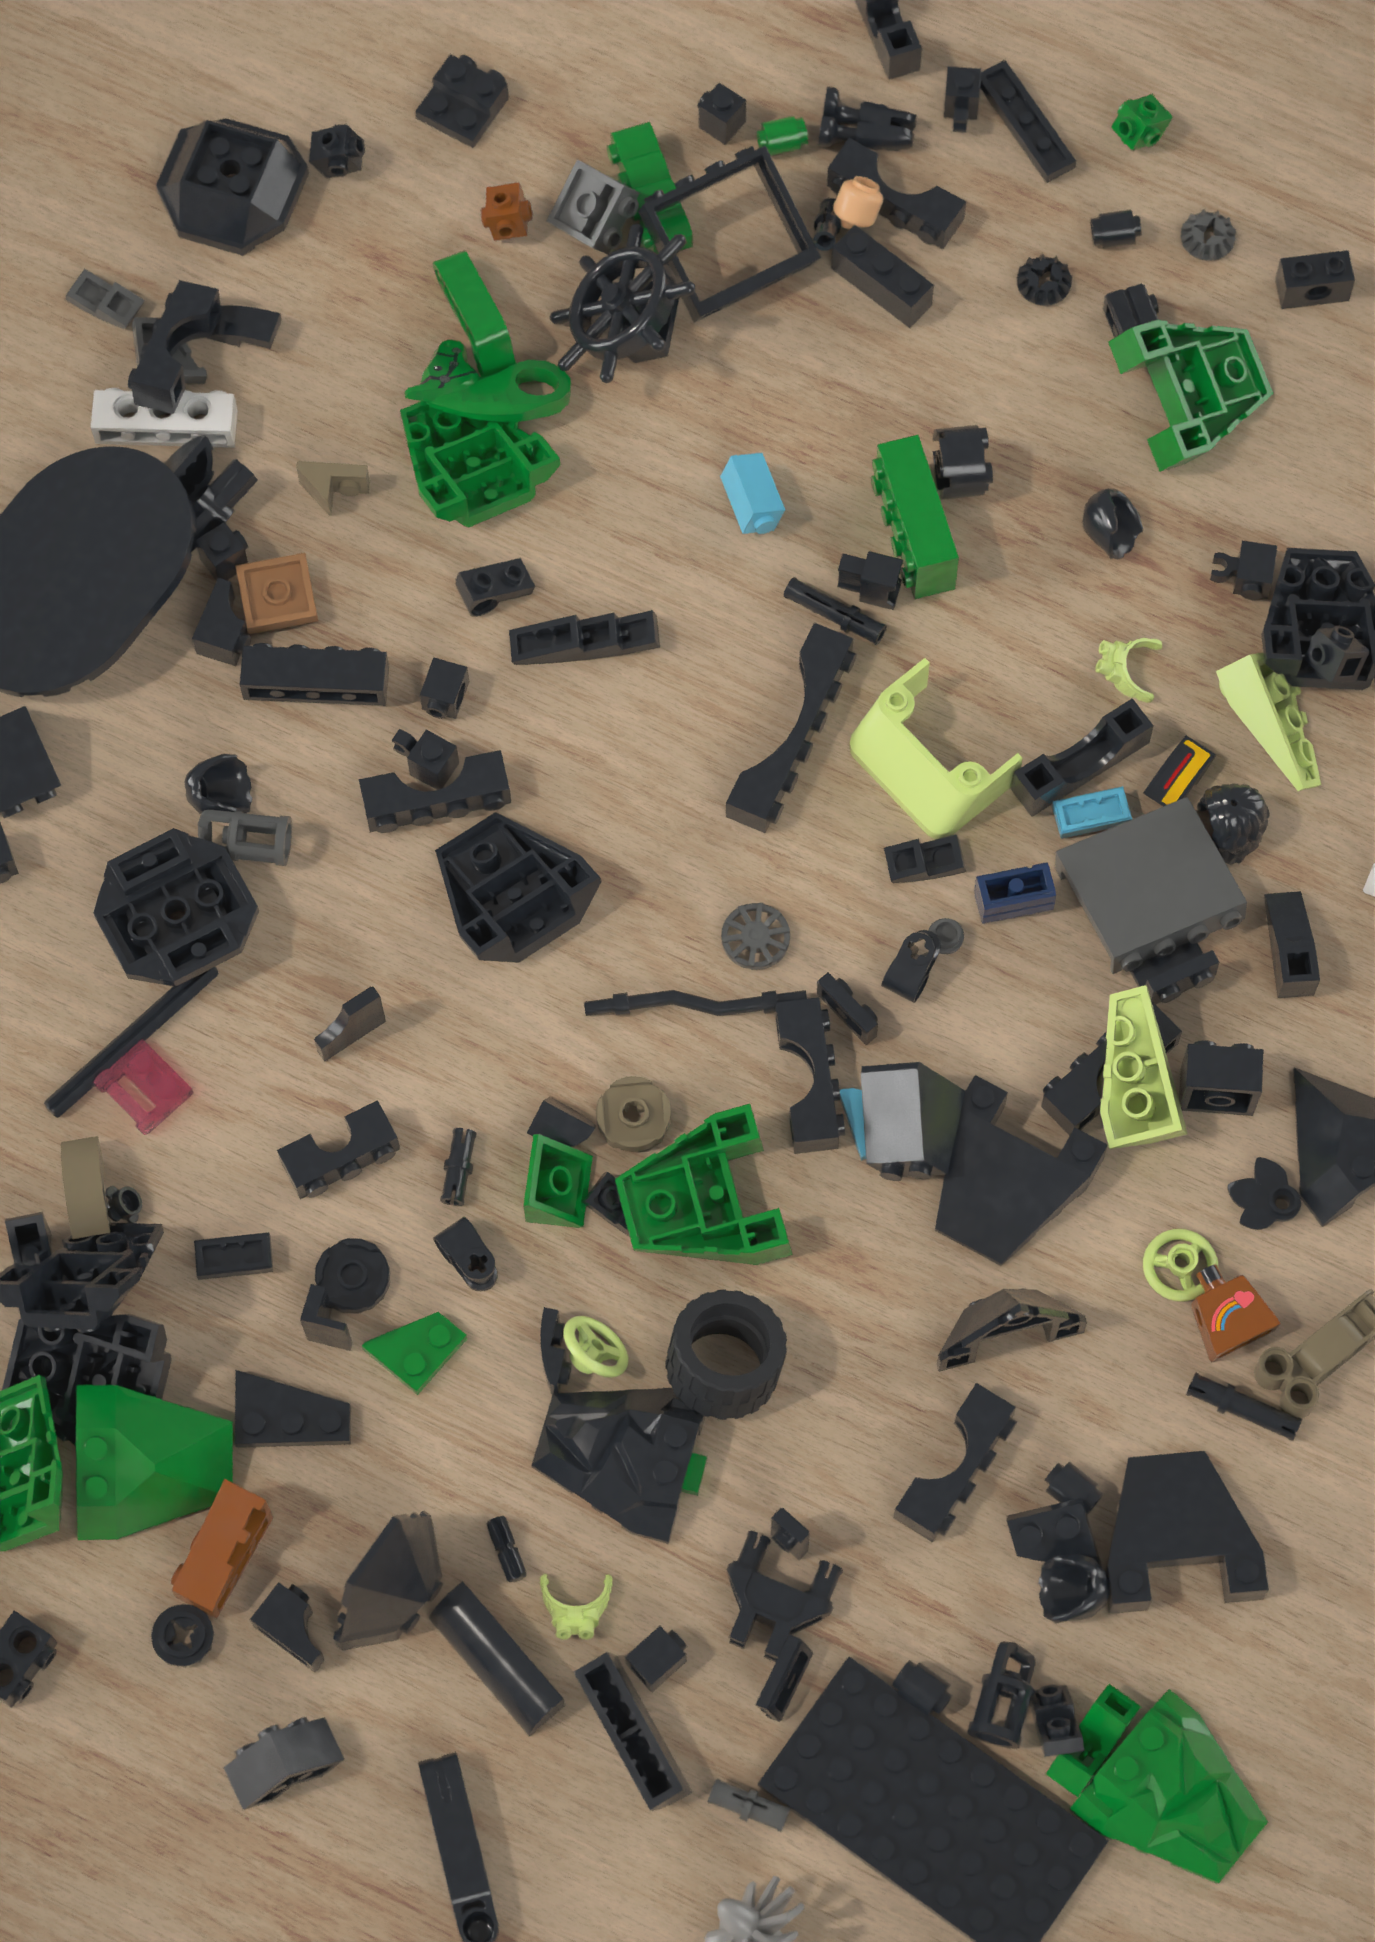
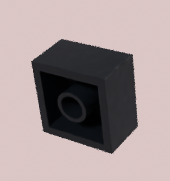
[1179,1040,1264,1116]

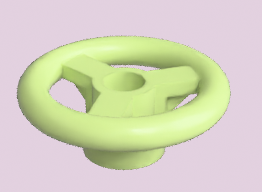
[1143,1229,1218,1302]
[564,1316,628,1377]

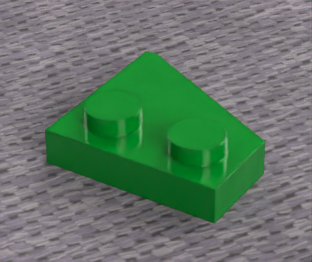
[362,1312,467,1395]

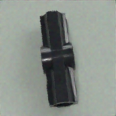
[190,459,258,553]

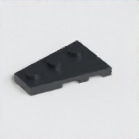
[235,1370,351,1448]

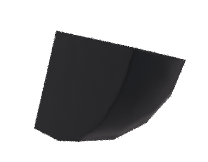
[527,1097,596,1147]

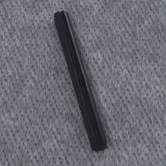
[44,967,218,1118]

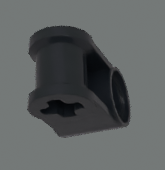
[881,930,941,1003]
[433,1216,498,1292]

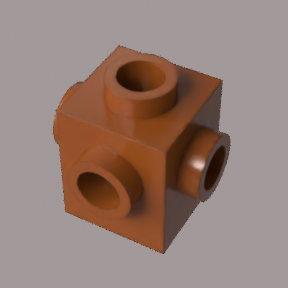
[481,182,533,241]

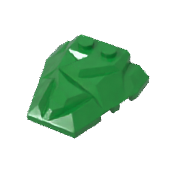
[400,401,561,527]
[1069,1689,1268,1884]

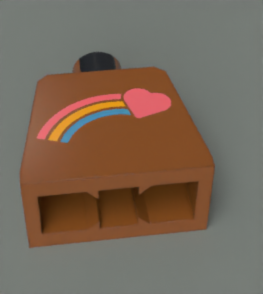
[1191,1264,1280,1363]

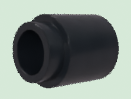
[1090,209,1142,248]
[1044,1461,1103,1515]
[892,1660,953,1716]

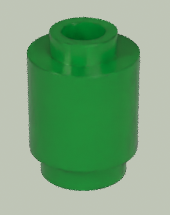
[756,116,808,156]

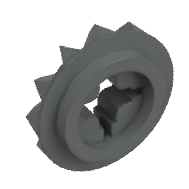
[1181,209,1236,261]

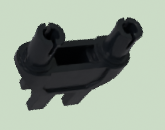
[726,1530,843,1662]

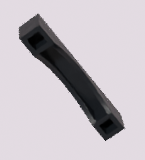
[726,622,857,833]

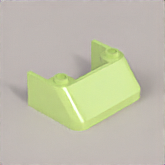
[850,658,1023,839]

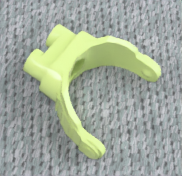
[1095,638,1163,703]
[540,1574,613,1640]

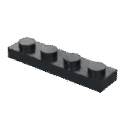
[980,60,1076,183]

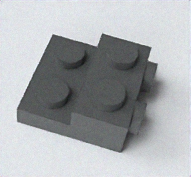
[547,159,640,255]

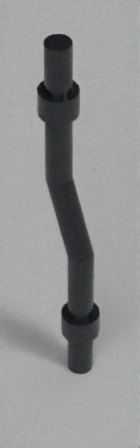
[584,990,807,1016]

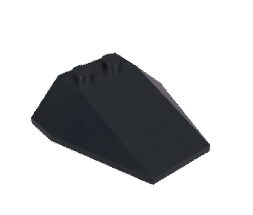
[435,812,602,963]

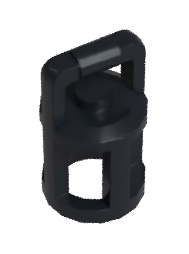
[967,1641,1036,1749]

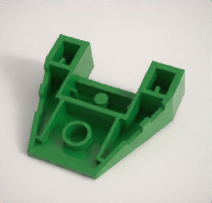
[1108,320,1273,472]
[615,1103,793,1265]

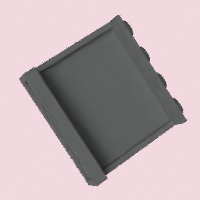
[1055,797,1247,974]

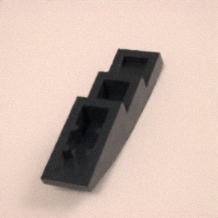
[509,610,660,665]

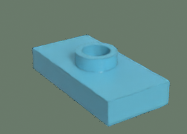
[1052,787,1132,839]

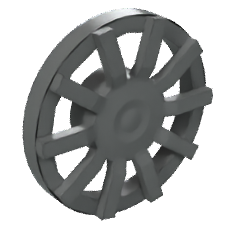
[721,903,790,970]

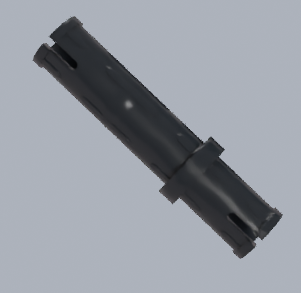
[783,577,887,646]
[1186,1372,1302,1441]

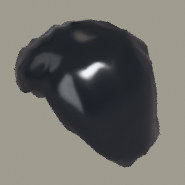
[1082,488,1144,560]
[184,753,252,814]
[1039,1554,1110,1623]

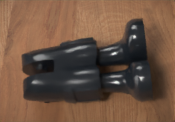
[818,86,917,151]

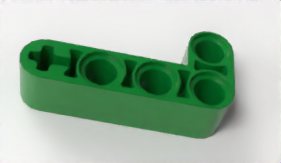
[432,250,516,377]

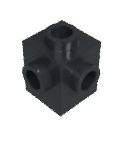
[309,124,365,178]
[1304,626,1370,683]

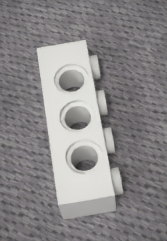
[91,388,238,448]

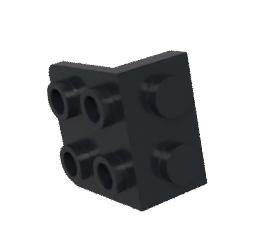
[1130,942,1220,1005]

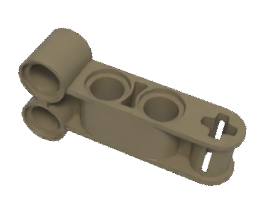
[1254,1289,1375,1419]

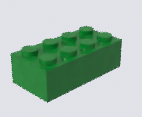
[871,434,959,599]

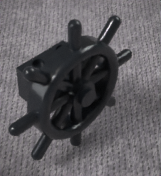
[550,224,696,383]

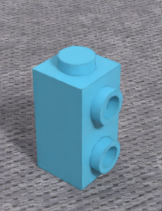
[720,453,785,534]

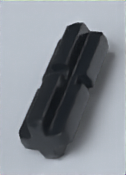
[487,1516,526,1583]

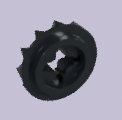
[1017,253,1072,306]
[151,1604,214,1668]

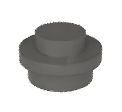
[928,918,964,954]

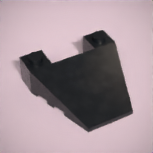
[935,1075,1108,1266]
[1105,1451,1269,1614]

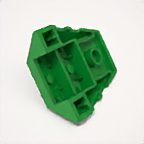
[0,1375,63,1552]
[76,1384,233,1540]

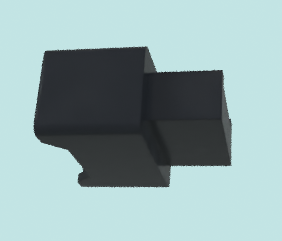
[837,551,903,610]

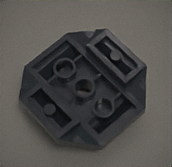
[156,118,309,256]
[93,828,259,987]

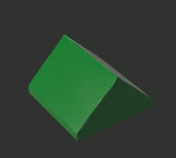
[523,1134,593,1228]

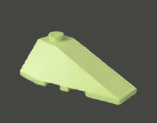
[1216,652,1321,791]
[1100,985,1187,1149]

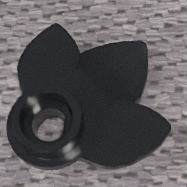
[1227,1157,1301,1230]

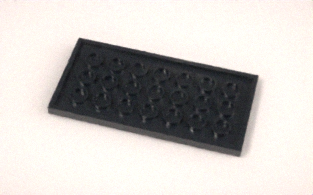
[757,1656,1109,1942]

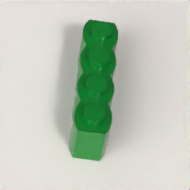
[607,122,693,254]

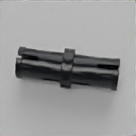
[813,198,841,251]
[440,1128,477,1206]

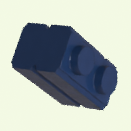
[974,862,1056,924]

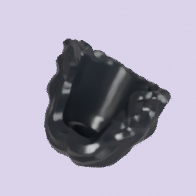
[1197,783,1270,865]

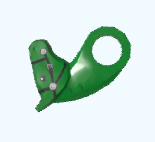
[404,340,571,422]

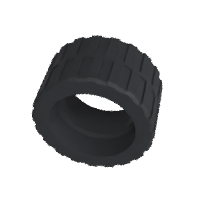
[665,1289,787,1420]

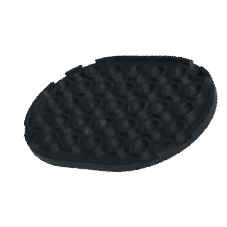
[0,446,196,697]

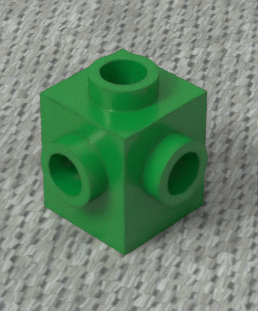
[1111,94,1173,151]

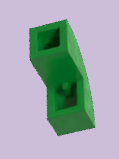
[1046,1683,1141,1798]

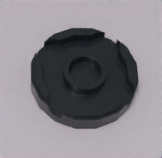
[315,1238,391,1314]

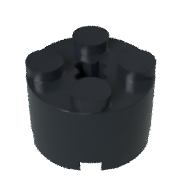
[933,425,993,500]

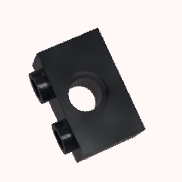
[1275,250,1355,310]

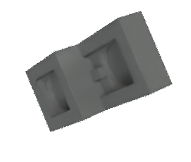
[65,269,144,329]

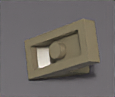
[296,461,370,516]

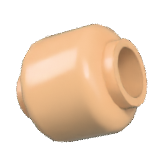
[833,176,883,230]

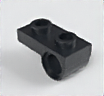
[455,558,535,617]

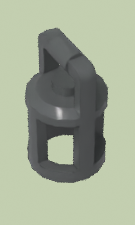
[198,810,292,866]

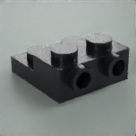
[415,54,509,148]

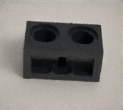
[0,1610,58,1708]

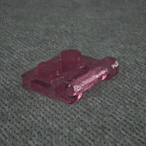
[93,1039,194,1135]

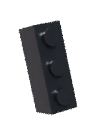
[831,225,934,328]

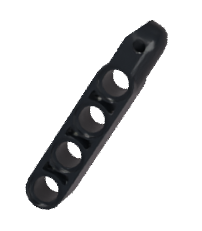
[418,1752,499,1942]

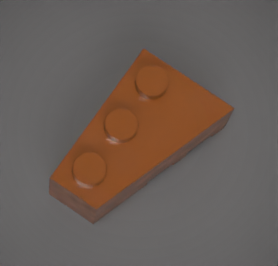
[171,1479,274,1619]

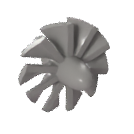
[705,1876,804,1942]

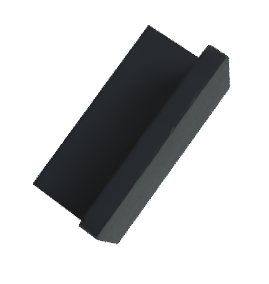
[300,1284,353,1351]

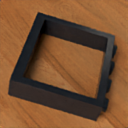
[638,146,821,323]

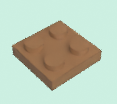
[236,553,318,634]

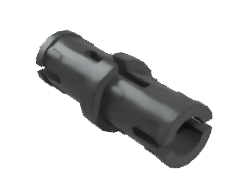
[708,1778,790,1832]

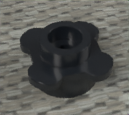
[105,1186,142,1223]

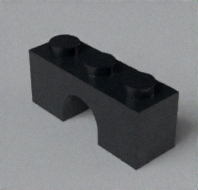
[855,0,922,80]
[277,1100,400,1199]

